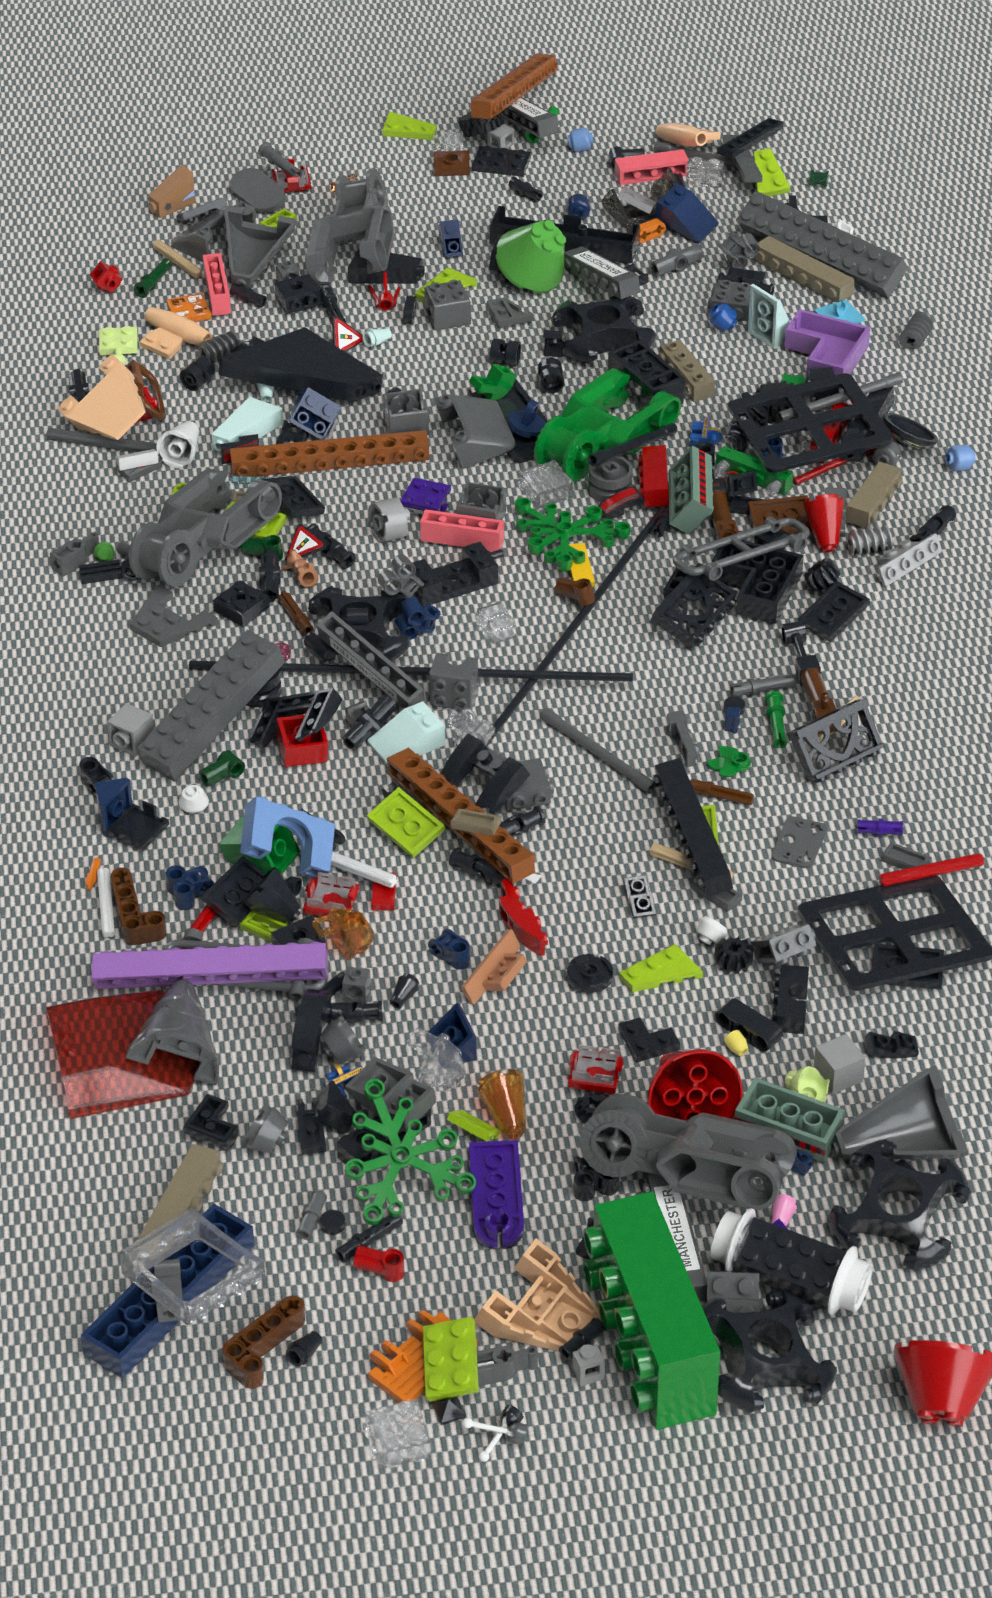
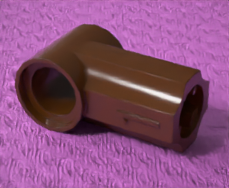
[554,577,595,606]

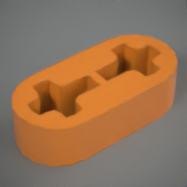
[632,218,666,243]

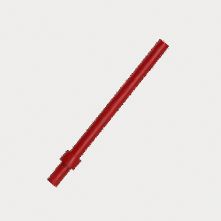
[793,448,876,486]

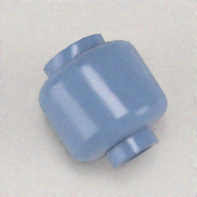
[568,128,594,152]
[944,445,976,471]

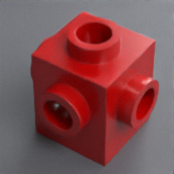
[90,261,123,293]

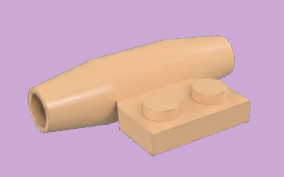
[656,123,721,147]
[140,307,212,360]

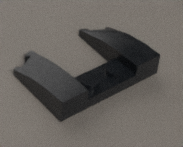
[248,688,343,748]
[440,733,530,815]

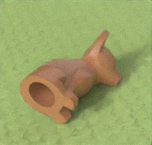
[281,549,319,587]

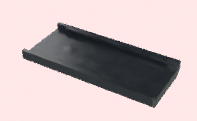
[467,379,548,464]

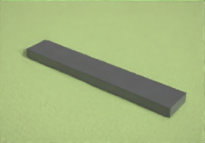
[723,135,763,182]

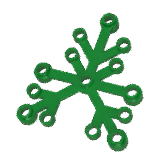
[515,497,631,572]
[344,1079,476,1225]

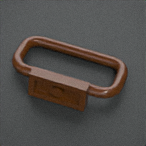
[126,359,166,421]

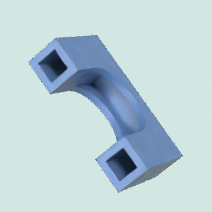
[240,796,335,878]

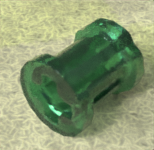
[809,169,829,187]

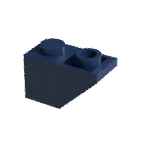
[438,219,463,258]

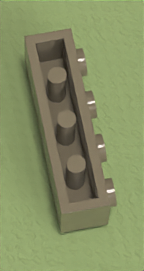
[658,340,715,402]
[845,461,903,528]

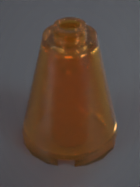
[477,1069,526,1140]

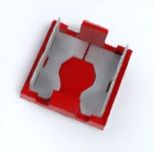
[272,159,312,193]
[303,872,360,921]
[568,1045,624,1094]

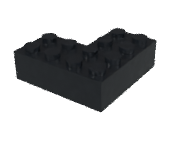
[712,536,804,624]

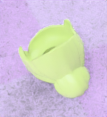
[785,1066,830,1102]

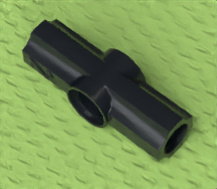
[69,369,89,402]
[259,549,281,602]
[341,695,397,751]

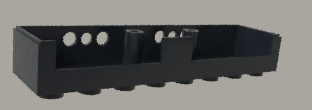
[489,206,640,263]

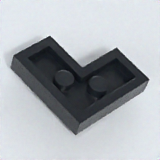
[618,1017,681,1063]

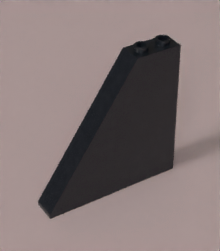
[218,327,383,402]

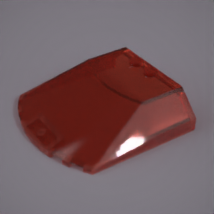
[45,990,199,1119]

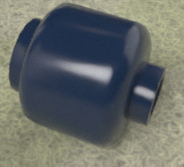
[567,194,590,220]

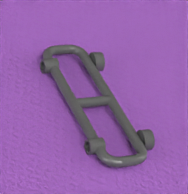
[673,516,810,581]
[163,928,330,999]

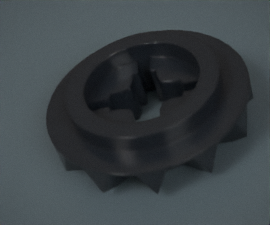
[575,1092,606,1123]

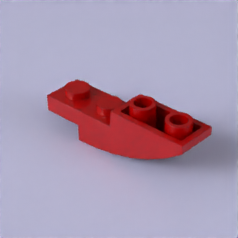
[499,879,548,956]

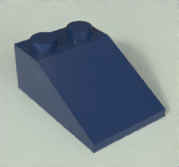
[654,183,719,244]

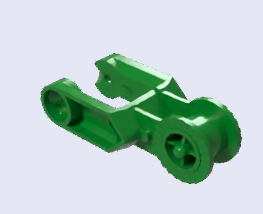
[534,368,681,482]

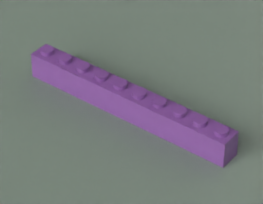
[91,942,329,989]

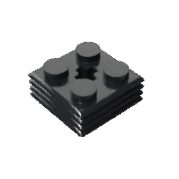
[213,580,270,627]

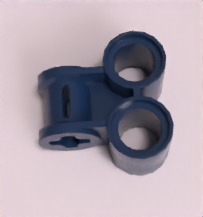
[395,597,441,640]
[165,865,214,910]

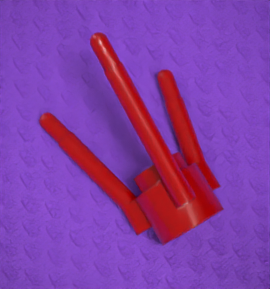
[368,272,401,311]

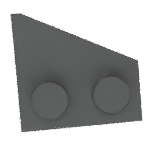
[487,297,533,327]

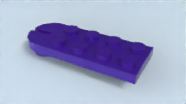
[469,1140,524,1248]

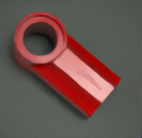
[353,1246,405,1282]

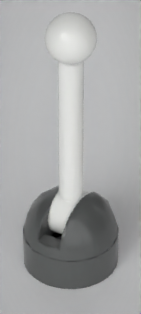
[462,1418,527,1446]

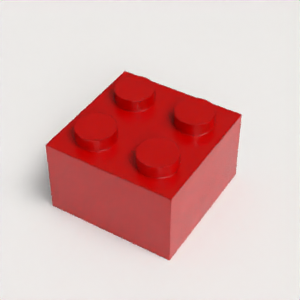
[276,715,329,767]

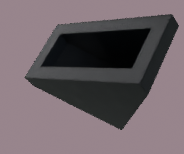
[315,1080,359,1134]

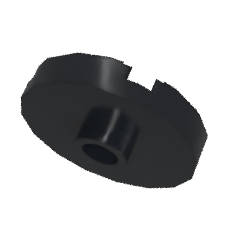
[567,954,613,993]

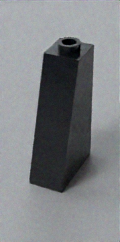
[348,249,425,284]

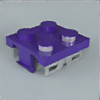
[400,478,451,516]

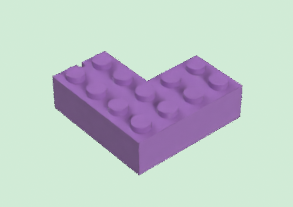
[784,309,871,378]

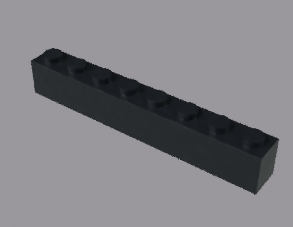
[653,758,733,897]

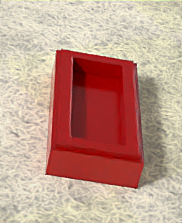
[371,873,397,910]

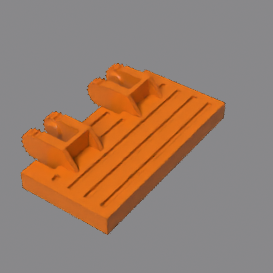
[368,1309,478,1408]

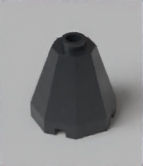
[243,866,301,923]

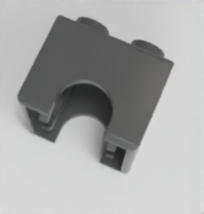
[424,280,471,331]
[383,389,429,435]
[456,482,506,520]
[429,653,479,711]

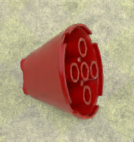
[647,1049,743,1121]
[893,1340,992,1427]

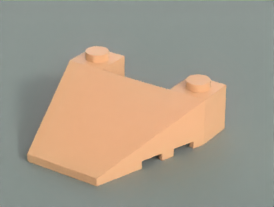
[57,354,145,440]
[475,1238,601,1351]

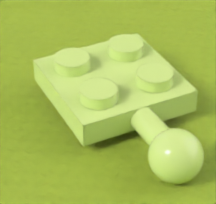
[99,326,138,365]

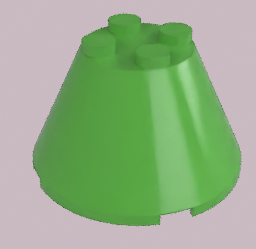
[496,220,566,293]

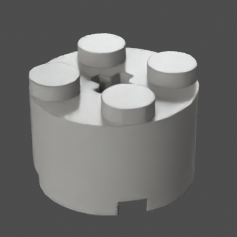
[368,497,410,542]

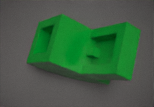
[469,364,517,400]

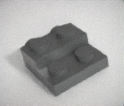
[707,1271,759,1313]

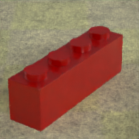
[639,445,669,507]

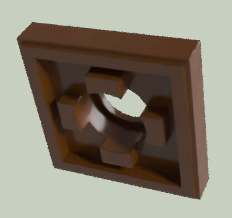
[434,150,470,176]

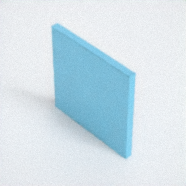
[814,300,866,324]

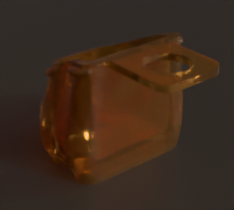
[312,908,375,960]

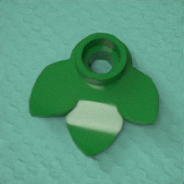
[707,746,751,777]

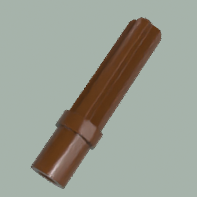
[278,591,314,635]
[690,779,754,805]

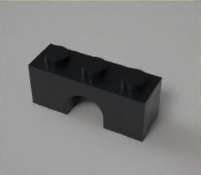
[772,964,809,1034]

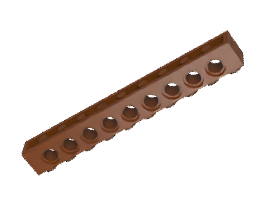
[471,53,558,120]
[230,430,429,479]
[387,747,536,884]

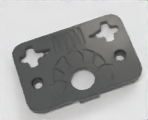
[772,816,827,869]

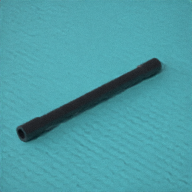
[588,423,677,466]

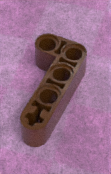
[111,868,167,945]
[222,1295,305,1389]

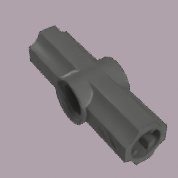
[650,243,704,277]

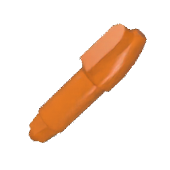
[85,857,101,891]

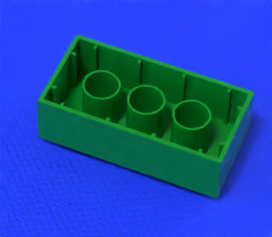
[583,1191,720,1430]

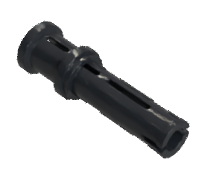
[319,284,346,322]

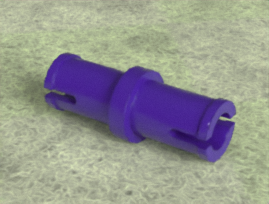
[858,818,903,836]

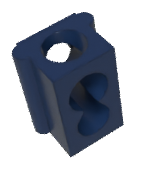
[724,707,741,734]
[791,1149,814,1176]

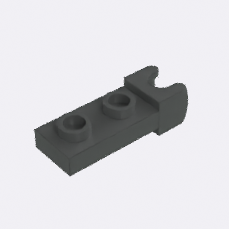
[667,711,699,767]

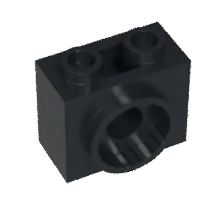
[275,274,321,314]

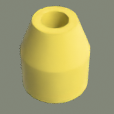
[724,1030,749,1056]

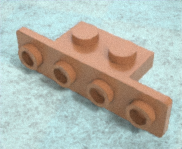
[462,929,527,1004]

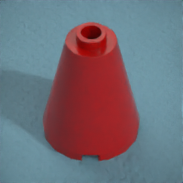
[803,494,844,553]

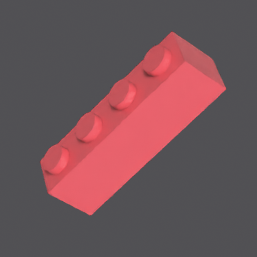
[615,149,689,185]
[203,253,231,316]
[420,509,504,551]

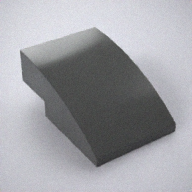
[345,1057,436,1132]

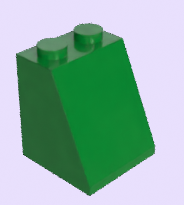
[219,816,301,874]

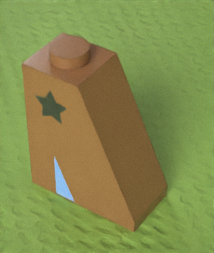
[148,165,195,218]

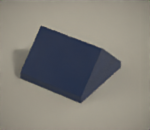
[95,778,133,837]
[426,1003,477,1068]

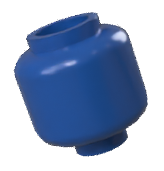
[709,303,737,331]

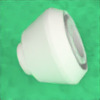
[179,785,209,814]
[697,916,727,945]

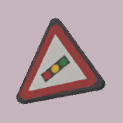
[332,315,363,352]
[285,524,327,561]

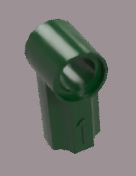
[241,535,283,561]
[199,750,245,787]

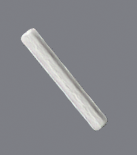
[331,851,397,888]
[97,868,115,938]

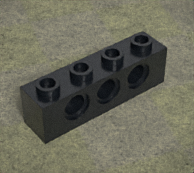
[337,1109,431,1175]

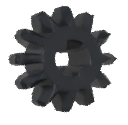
[804,558,840,592]
[714,935,753,974]

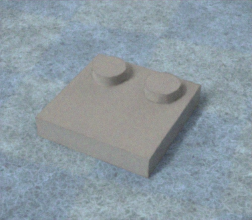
[617,186,656,214]

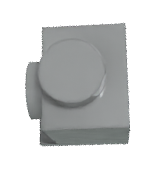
[487,124,515,148]
[570,1344,605,1387]

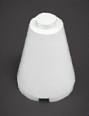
[156,421,199,468]

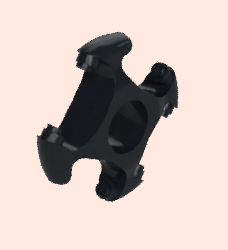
[551,295,656,364]
[304,586,409,663]
[829,1139,971,1271]
[702,1288,837,1414]

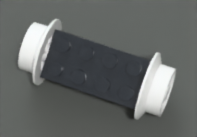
[711,1208,873,1315]

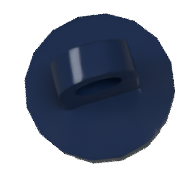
[507,399,546,438]

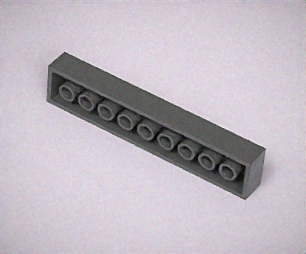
[736,190,908,299]

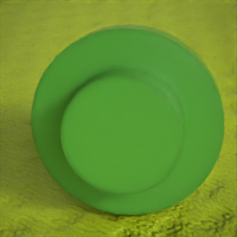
[94,542,115,562]

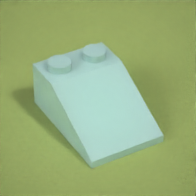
[748,284,790,349]
[367,701,445,767]

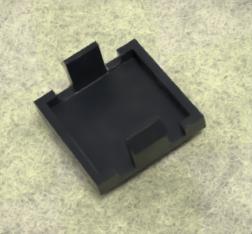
[107,801,169,851]

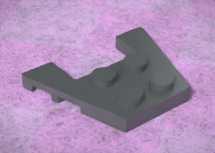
[130,585,218,647]

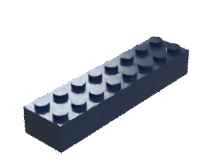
[80,1204,255,1379]

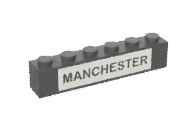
[501,97,559,138]
[564,246,640,299]
[317,611,425,709]
[643,1172,707,1302]

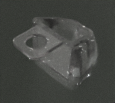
[407,1028,466,1091]

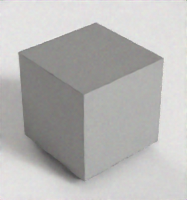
[107,703,154,757]
[814,1034,866,1094]

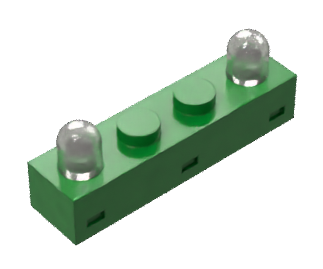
[715,446,793,496]

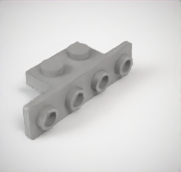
[878,534,942,586]

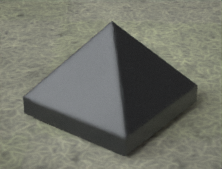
[432,1397,466,1425]

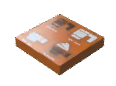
[166,293,212,322]

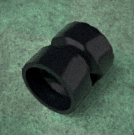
[490,338,521,366]
[179,356,215,391]
[537,357,565,394]

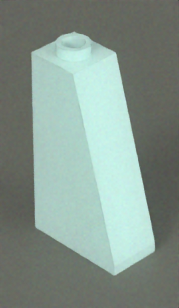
[212,397,283,452]

